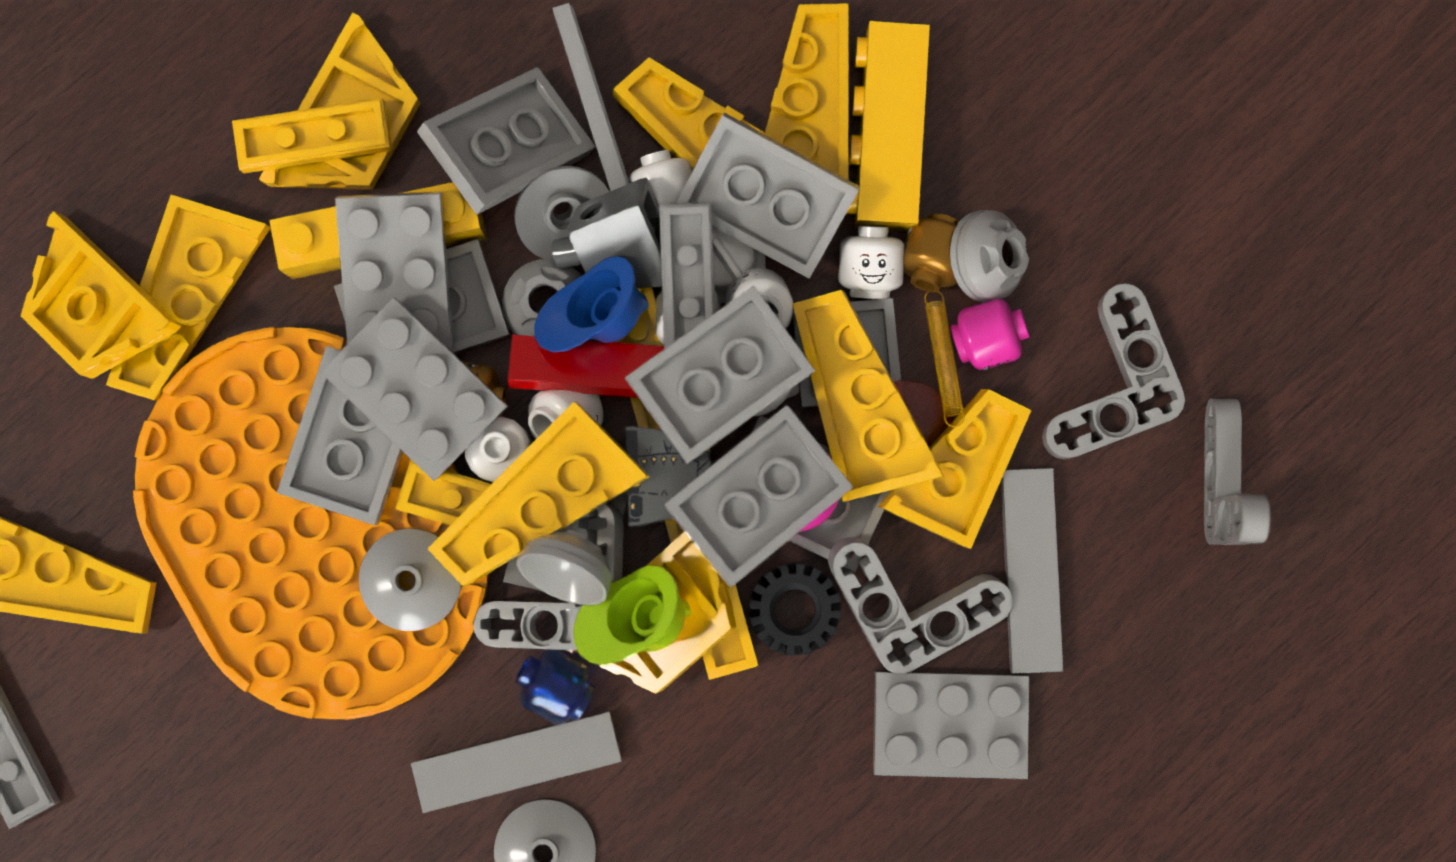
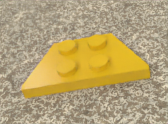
[259,13,421,190]
[21,211,181,379]
[567,532,737,694]

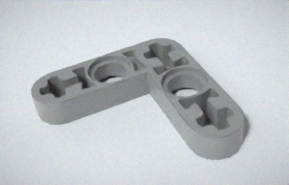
[1042,284,1185,460]
[1204,398,1270,545]
[473,502,624,650]
[828,537,1013,674]

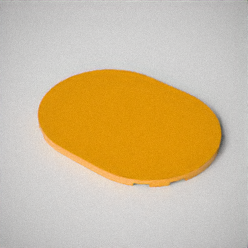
[133,327,489,720]

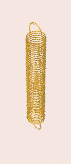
[924,291,965,427]

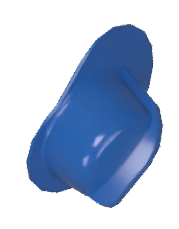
[534,256,649,352]

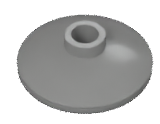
[514,166,609,260]
[359,529,461,631]
[494,799,596,862]

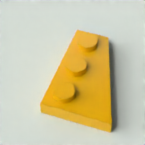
[877,389,1031,549]

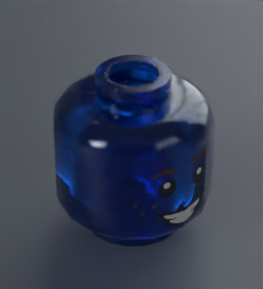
[515,649,595,725]

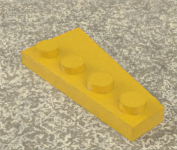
[612,57,765,170]
[792,290,945,502]

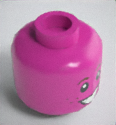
[951,298,1030,370]

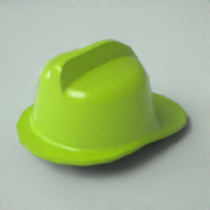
[573,565,691,665]

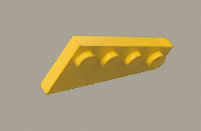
[763,3,849,180]
[106,195,271,401]
[428,401,650,586]
[0,516,157,634]

